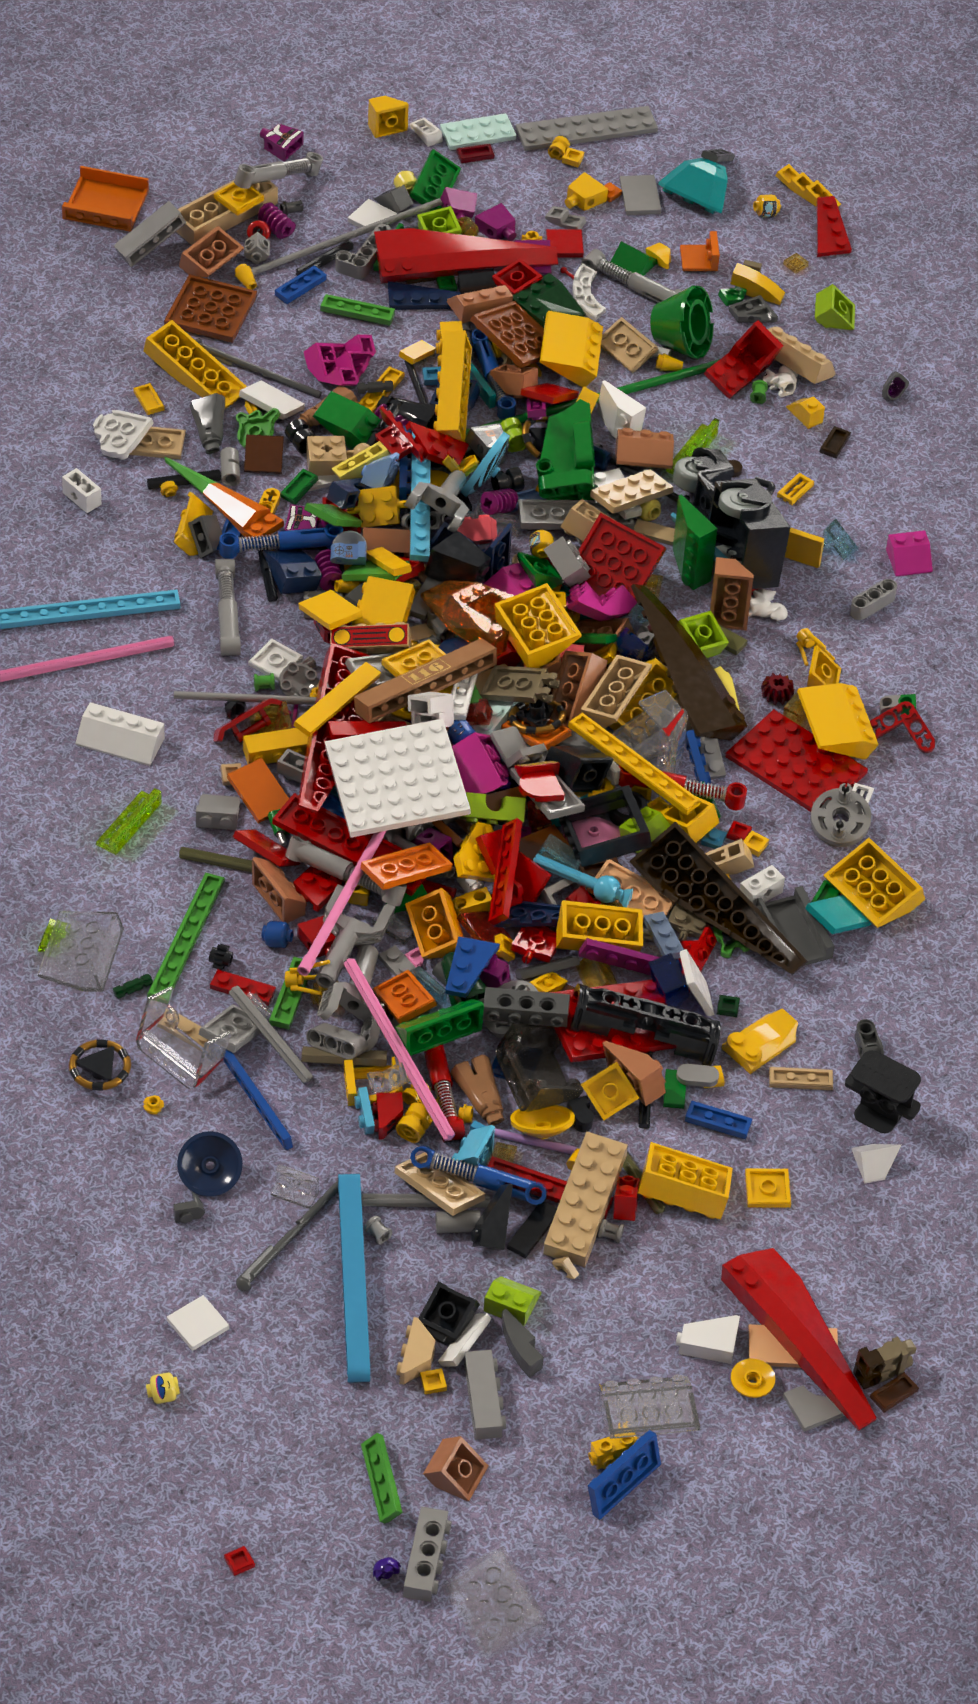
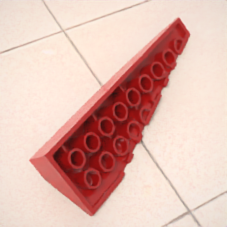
[374,228,558,284]
[721,1248,876,1431]

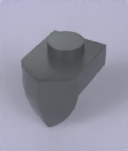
[173,1192,205,1223]

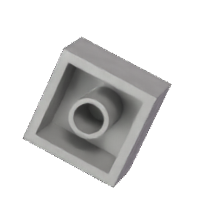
[543,536,591,588]

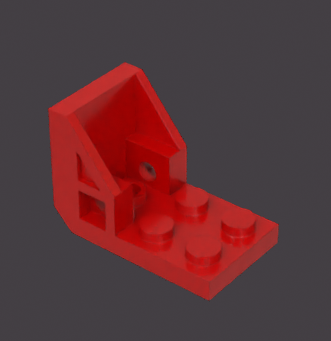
[704,320,784,399]

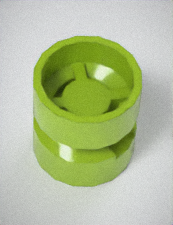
[500,418,526,453]

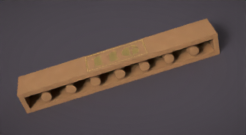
[354,638,497,723]

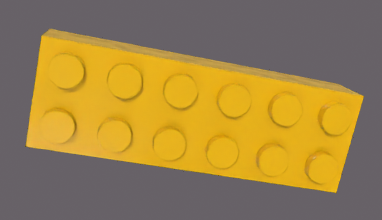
[434,330,472,442]

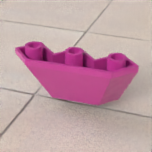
[566,582,637,621]

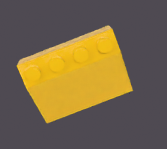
[540,311,603,388]
[494,583,582,668]
[797,683,879,759]
[823,838,925,928]
[638,1142,733,1220]

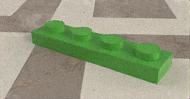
[320,294,395,326]
[269,957,313,1030]
[361,1433,403,1524]

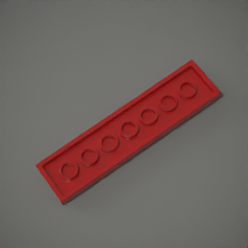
[272,793,426,896]

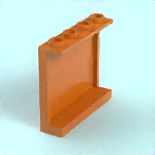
[62,166,149,232]

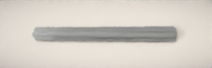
[229,986,313,1084]
[361,1193,490,1208]

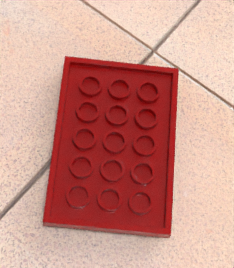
[725,709,868,812]
[550,979,676,1063]

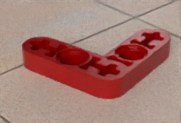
[870,701,935,753]

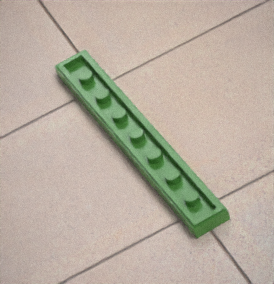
[147,872,225,1003]

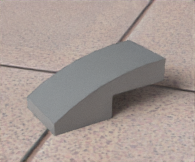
[545,206,586,229]

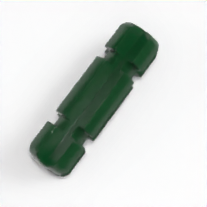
[113,974,153,999]

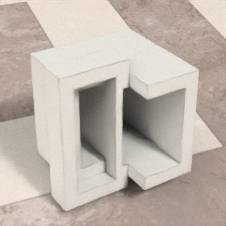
[408,692,454,727]

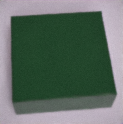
[717,995,740,1017]

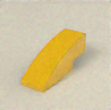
[730,263,785,305]

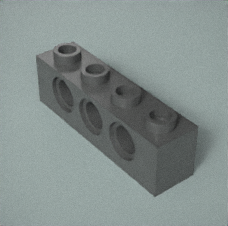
[483,987,570,1027]

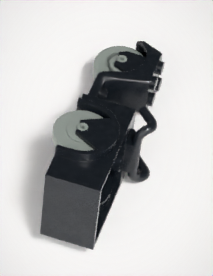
[673,447,791,589]

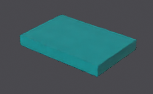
[805,895,872,934]

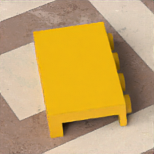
[352,576,415,655]

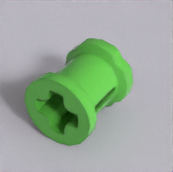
[750,380,768,404]
[254,673,275,691]

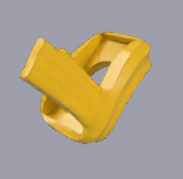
[442,455,479,477]

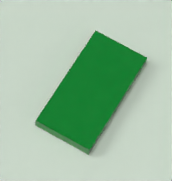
[409,149,461,211]

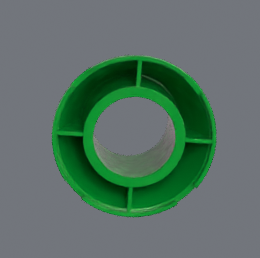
[650,285,714,359]

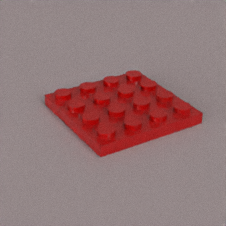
[579,513,666,615]

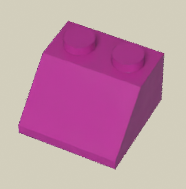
[886,530,933,576]
[481,563,536,607]

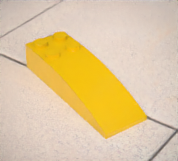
[143,320,247,409]

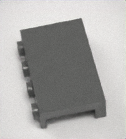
[756,886,835,966]

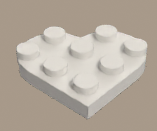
[93,410,153,460]

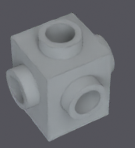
[244,232,270,264]

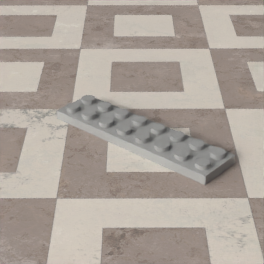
[516,106,658,151]

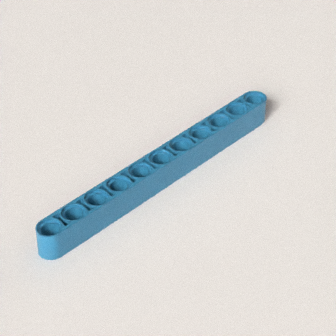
[338,1174,370,1383]

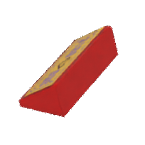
[514,761,560,778]

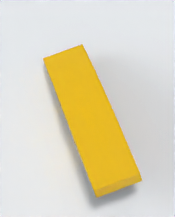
[775,164,841,207]

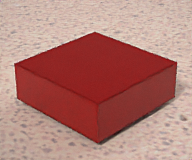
[726,821,752,841]
[224,1546,255,1576]

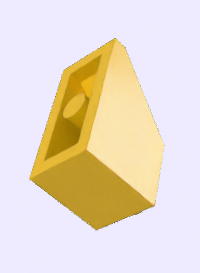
[786,396,825,429]

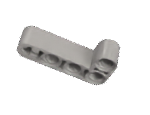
[335,224,391,279]

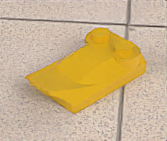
[721,1008,798,1074]

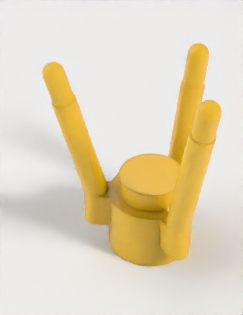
[796,628,835,666]
[285,960,330,995]

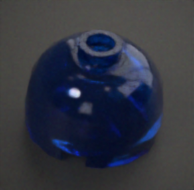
[616,627,654,662]

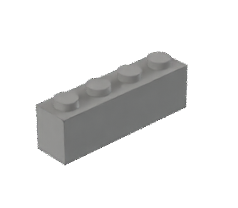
[113,201,186,267]
[464,1350,506,1440]

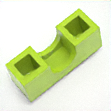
[460,792,526,825]

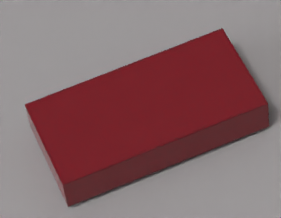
[456,144,495,164]

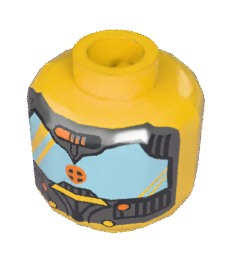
[753,194,781,218]
[529,530,554,558]

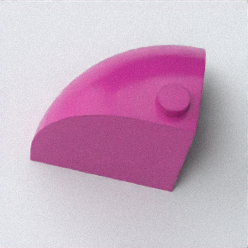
[452,732,509,794]

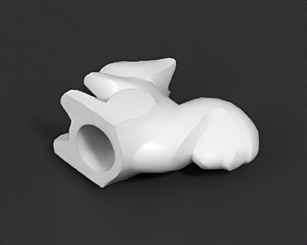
[763,365,798,397]
[748,589,788,621]

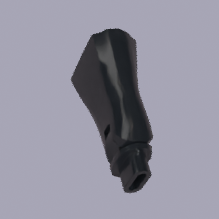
[377,396,437,430]

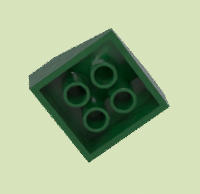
[512,273,586,328]

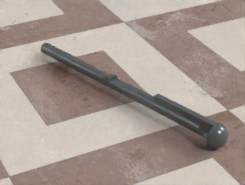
[195,338,322,398]
[236,1180,338,1291]

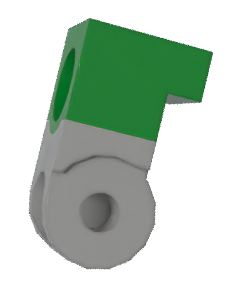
[880,694,916,718]

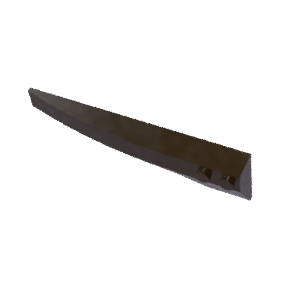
[631,584,748,740]
[629,822,808,975]

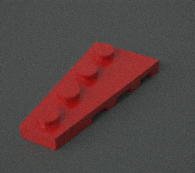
[816,196,852,257]

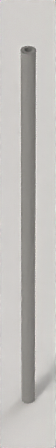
[251,198,442,275]
[174,691,316,705]

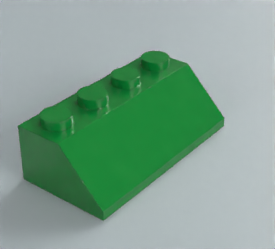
[395,999,484,1056]

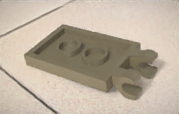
[480,665,561,703]

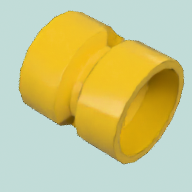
[396,1102,433,1143]

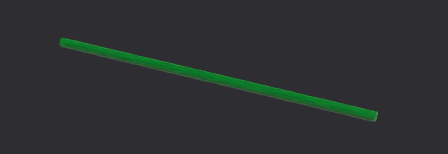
[466,359,720,436]

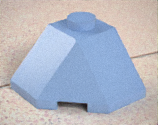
[361,452,400,488]

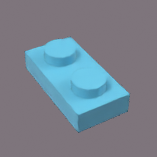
[354,1087,375,1135]

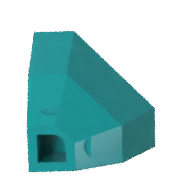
[658,158,728,214]

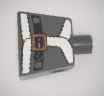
[465,423,509,465]

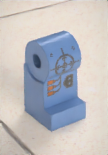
[330,541,367,565]

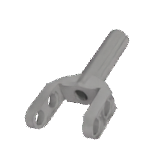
[404,470,469,533]
[315,884,396,989]
[317,945,380,1052]

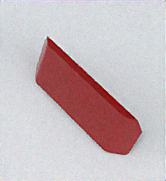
[214,698,283,743]

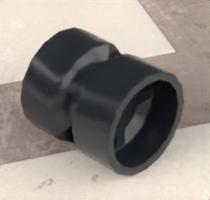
[285,419,316,454]
[491,467,525,492]

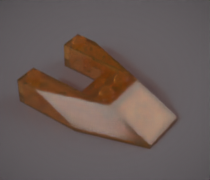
[420,580,515,656]

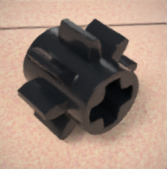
[209,944,234,970]

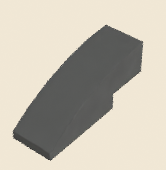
[501,1309,544,1378]

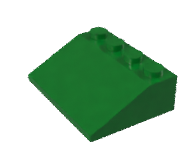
[673,494,717,590]

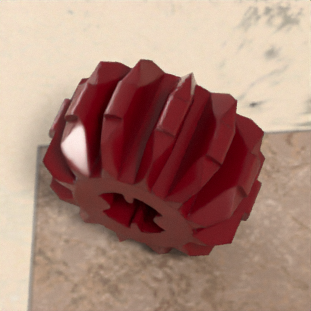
[761,673,795,705]

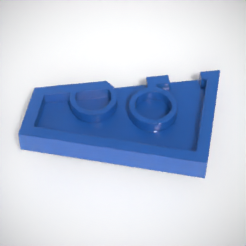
[685,730,711,785]
[445,936,500,998]

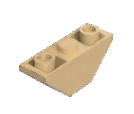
[396,1317,435,1385]

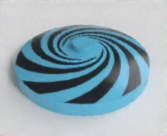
[460,432,510,497]

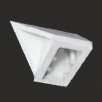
[852,1144,901,1183]

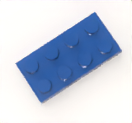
[588,1430,661,1520]

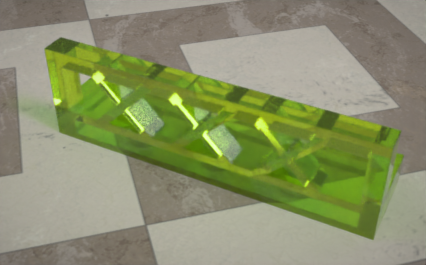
[666,418,719,475]
[96,788,162,855]

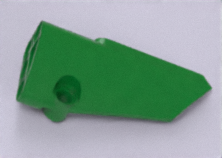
[536,399,595,500]

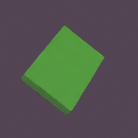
[304,503,363,527]
[342,561,410,581]

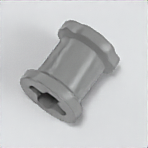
[364,1216,392,1245]
[598,1219,625,1243]

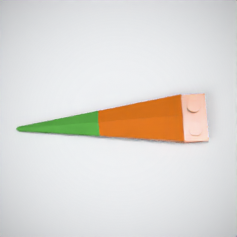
[165,457,284,539]

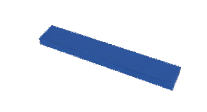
[221,1048,293,1150]

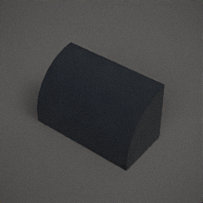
[457,268,496,294]

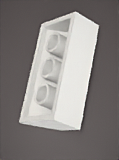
[75,702,165,766]

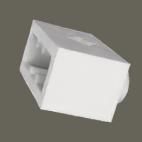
[62,468,102,513]
[740,865,785,906]

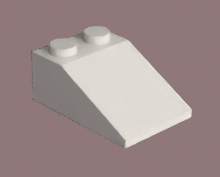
[597,380,646,439]

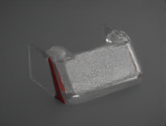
[635,689,688,774]
[136,986,231,1089]

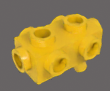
[588,1422,639,1470]

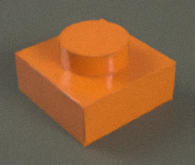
[604,182,622,202]

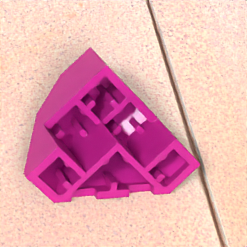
[303,334,376,386]

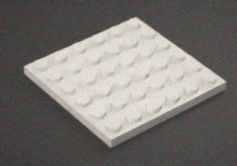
[325,719,471,838]

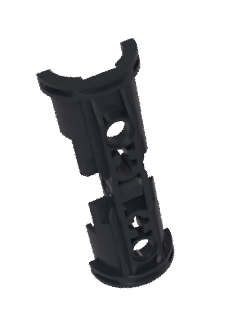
[570,983,721,1066]

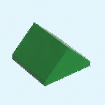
[610,241,657,276]
[517,552,564,589]

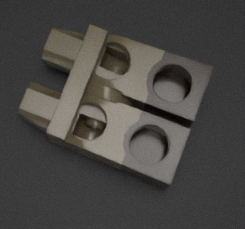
[853,1336,917,1390]

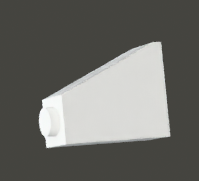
[676,1315,740,1364]

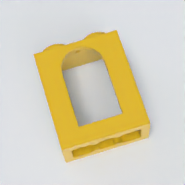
[344,1057,403,1106]

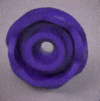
[373,1557,401,1581]

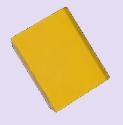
[807,645,841,687]

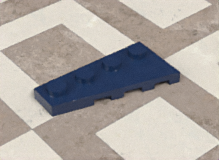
[388,281,461,310]
[494,901,561,928]

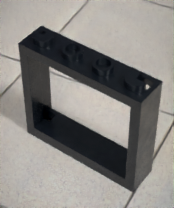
[558,785,652,867]

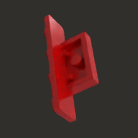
[375,406,424,463]
[665,927,717,998]

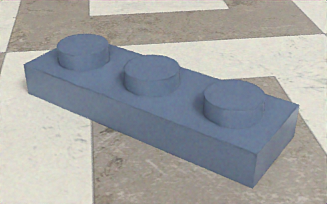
[644,911,684,961]

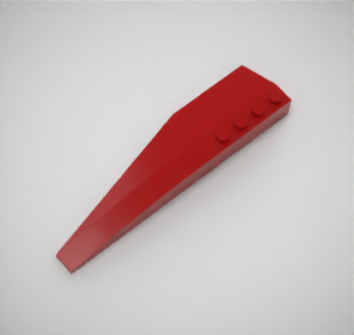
[298,643,371,814]

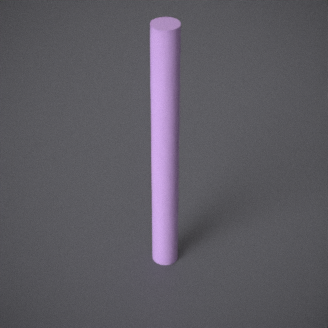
[494,1128,578,1155]

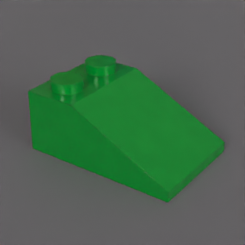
[312,391,381,450]

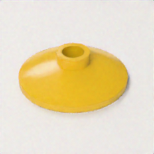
[731,1358,776,1398]

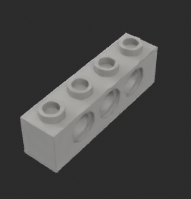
[403,1506,452,1602]

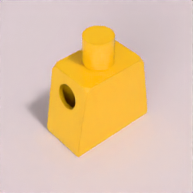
[565,172,608,211]

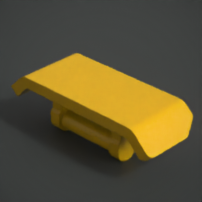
[174,491,213,556]

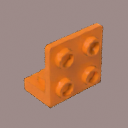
[680,231,720,271]

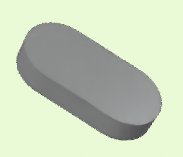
[676,1064,719,1087]

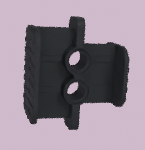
[845,1050,921,1133]

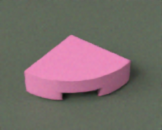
[404,947,424,970]

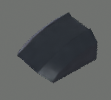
[419,1281,480,1345]

